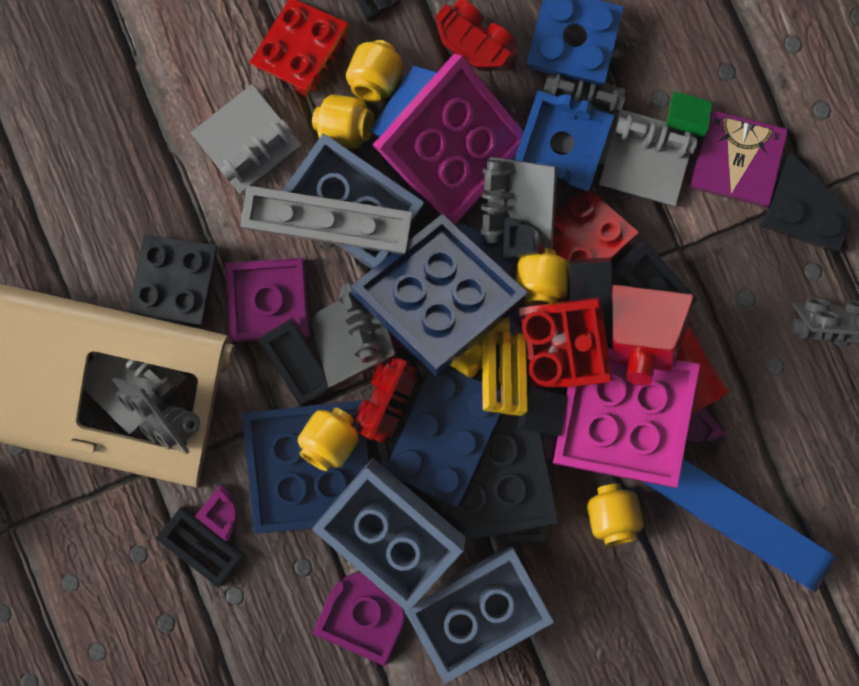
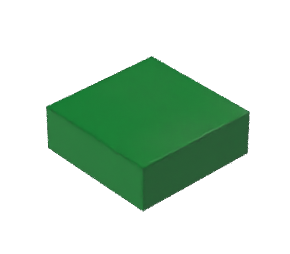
[666,91,712,137]

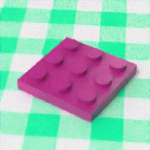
[373,54,524,225]
[553,348,700,488]

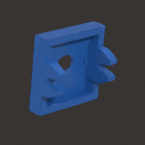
[526,0,624,87]
[514,90,614,194]

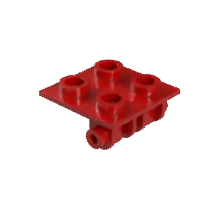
[249,0,349,97]
[551,189,639,262]
[354,358,418,444]

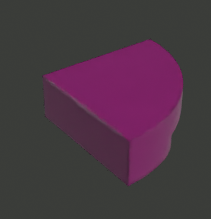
[686,408,725,442]
[195,484,237,541]

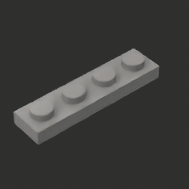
[240,186,412,255]

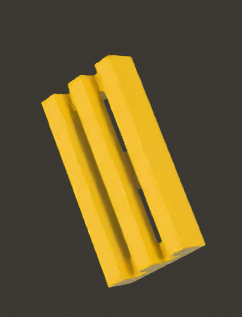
[482,329,527,416]

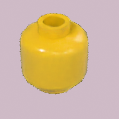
[346,40,404,102]
[312,95,374,149]
[516,248,568,306]
[298,408,359,471]
[587,483,644,546]

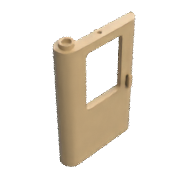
[0,283,235,488]

